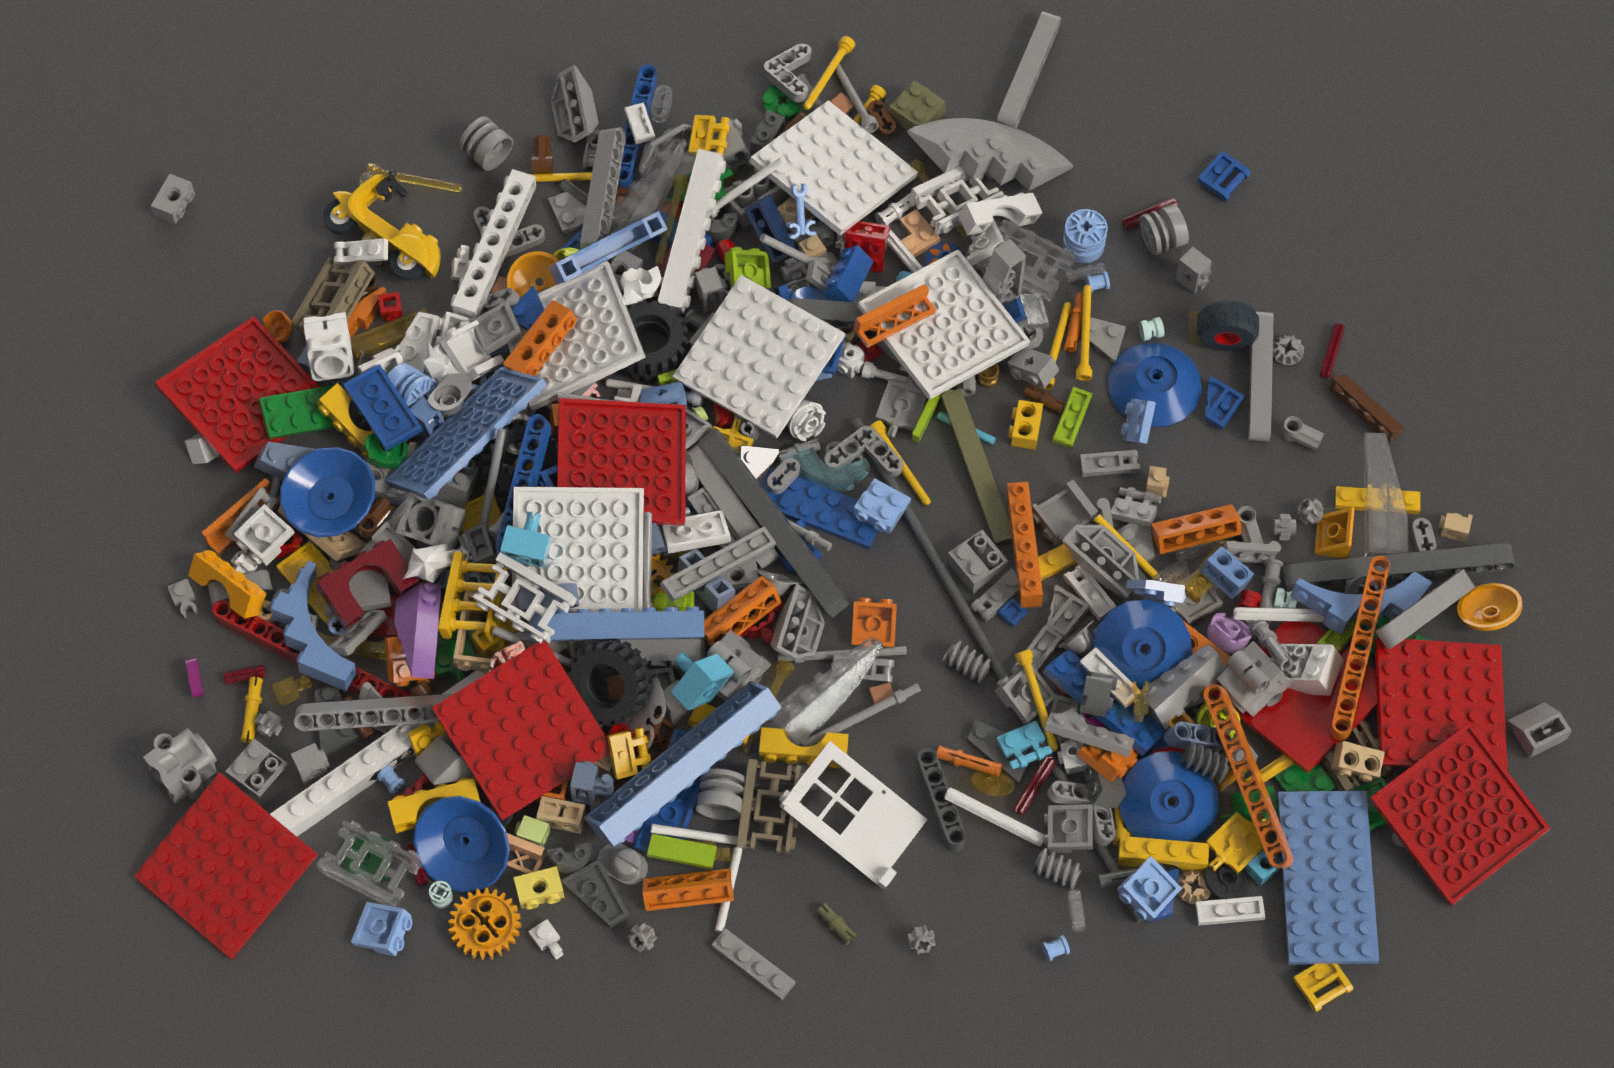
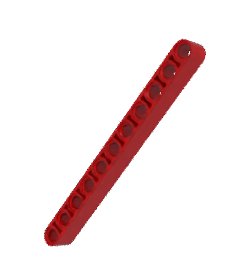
[212,600,419,713]

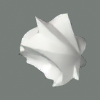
[620,266,664,305]
[423,341,459,385]
[403,544,462,583]

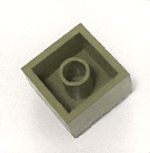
[889,80,946,131]

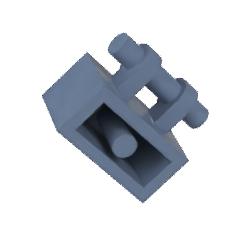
[570,761,614,806]

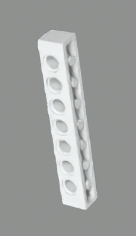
[451,169,536,319]

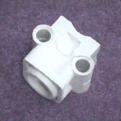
[304,312,354,381]

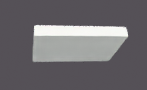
[660,510,731,553]

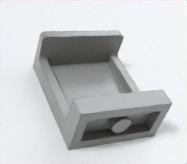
[1032,480,1098,545]

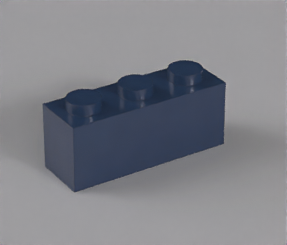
[744,194,798,263]

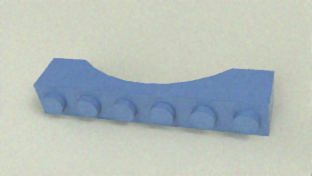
[548,211,668,285]

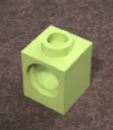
[514,815,550,847]

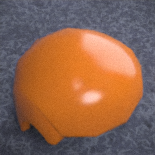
[262,310,293,344]

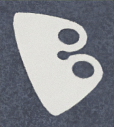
[629,677,666,752]

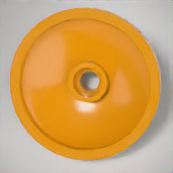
[507,251,560,300]
[1457,583,1523,631]

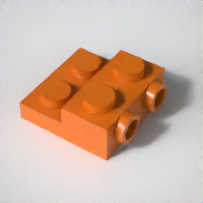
[851,598,897,647]
[385,636,435,686]
[1077,744,1139,782]

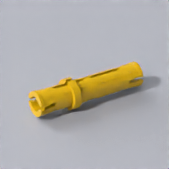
[240,677,263,743]

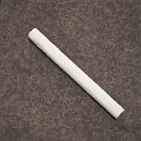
[650,824,738,845]
[715,847,742,933]

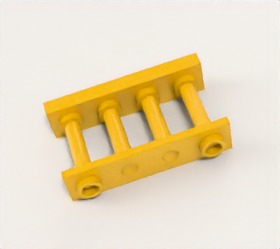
[438,552,510,642]

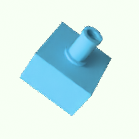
[500,512,551,569]
[671,652,734,711]

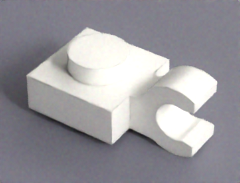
[451,245,469,281]
[529,919,563,960]

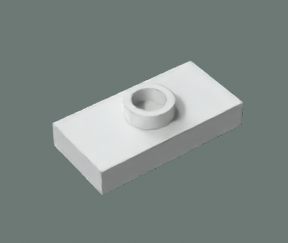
[624,102,655,144]

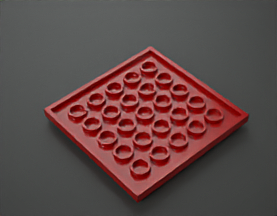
[155,316,320,473]
[557,398,686,526]
[1375,637,1508,771]
[431,640,610,821]
[1369,722,1551,906]
[134,772,319,959]

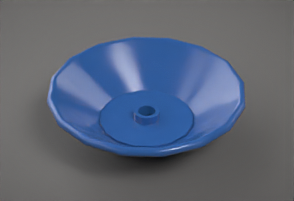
[1108,343,1202,427]
[280,447,375,538]
[1093,599,1192,699]
[1120,751,1219,843]
[413,796,510,893]

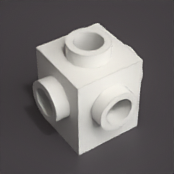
[837,342,865,379]
[1058,739,1087,774]

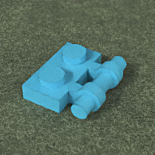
[996,721,1052,770]

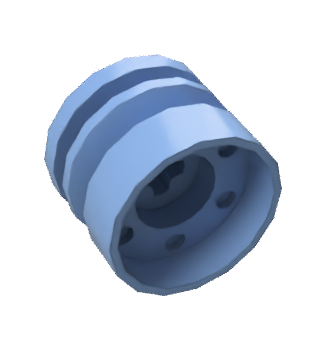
[1062,209,1108,263]
[387,363,438,409]

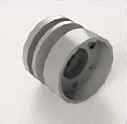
[459,116,513,171]
[1139,204,1189,256]
[696,769,746,820]

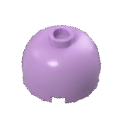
[1207,613,1251,654]

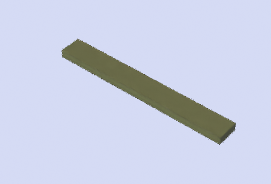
[941,389,1012,545]

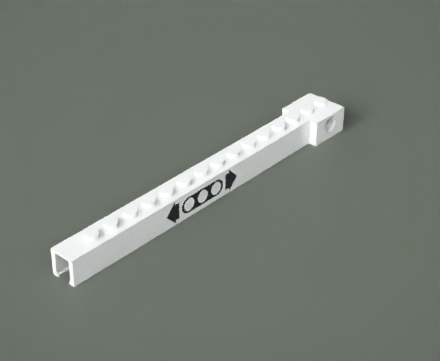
[271,624,569,836]

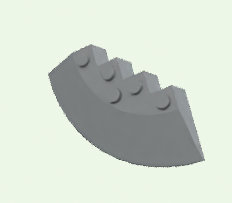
[907,118,1073,191]

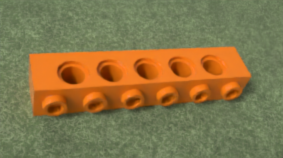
[1006,482,1043,608]

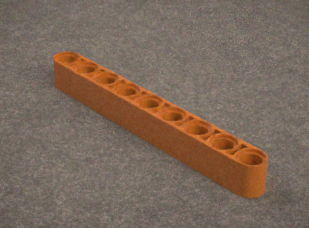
[1331,556,1390,741]
[1204,684,1293,869]

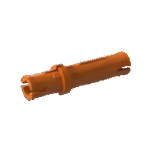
[1064,292,1083,353]
[936,745,1002,777]

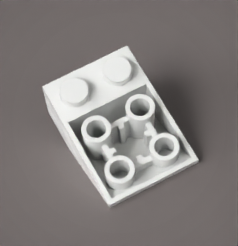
[1271,644,1343,695]

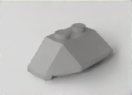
[551,65,599,142]
[639,123,693,183]
[1062,524,1140,598]
[770,584,825,660]

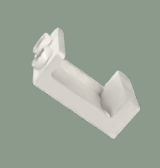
[440,320,504,382]

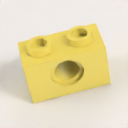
[513,866,564,909]

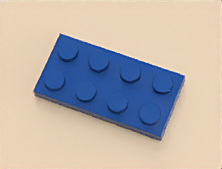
[343,364,423,451]

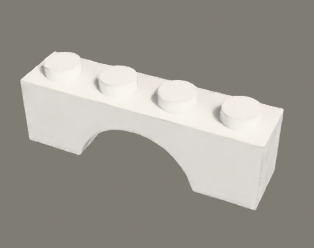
[958,192,1042,235]

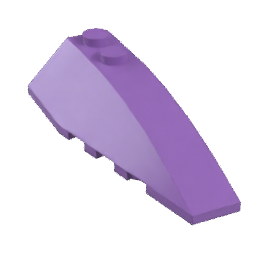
[394,583,441,679]

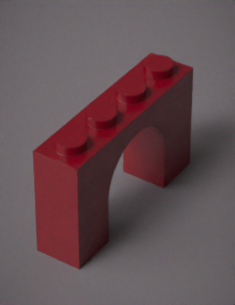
[316,539,419,630]

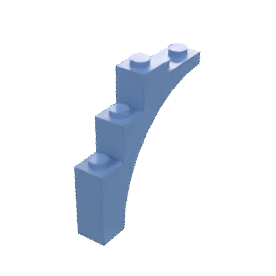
[270,561,356,691]
[1291,571,1432,635]

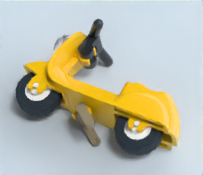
[323,169,441,281]

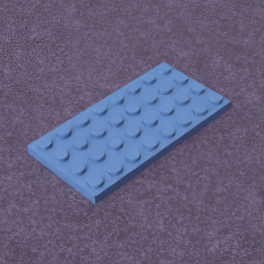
[385,367,547,500]
[1277,791,1379,965]

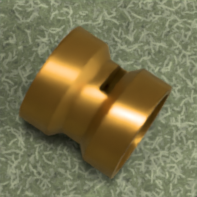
[977,364,999,388]

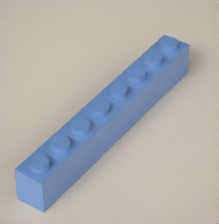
[529,607,704,642]

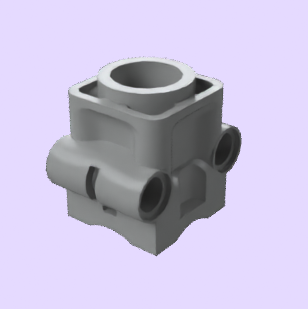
[396,492,466,550]
[707,630,771,701]
[1216,641,1293,717]
[143,728,218,804]

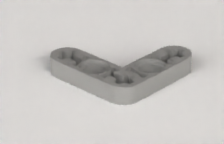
[763,44,811,102]
[473,206,545,258]
[825,426,903,477]
[1047,781,1116,846]

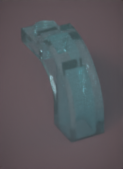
[794,447,870,492]

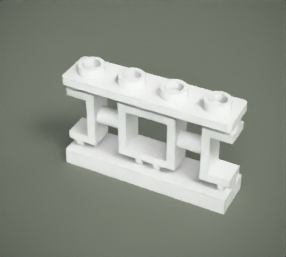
[908,166,1004,235]
[473,552,577,644]

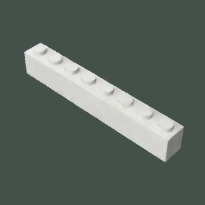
[658,149,726,314]

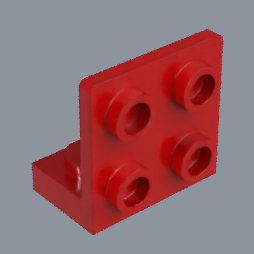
[844,221,890,273]

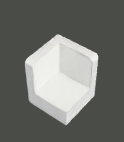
[613,384,642,402]
[185,434,219,464]

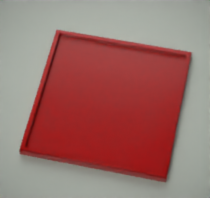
[1212,621,1377,773]

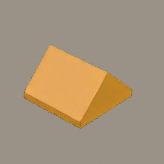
[1314,507,1354,559]

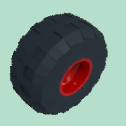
[1197,300,1259,351]

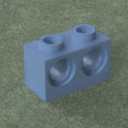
[1200,546,1254,599]

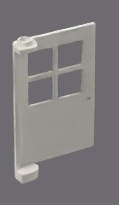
[779,741,928,889]

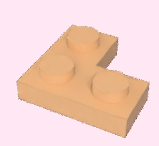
[900,209,940,257]

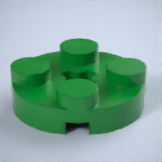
[763,81,803,121]
[364,433,407,469]

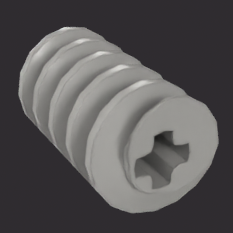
[943,641,991,684]
[1032,847,1082,890]

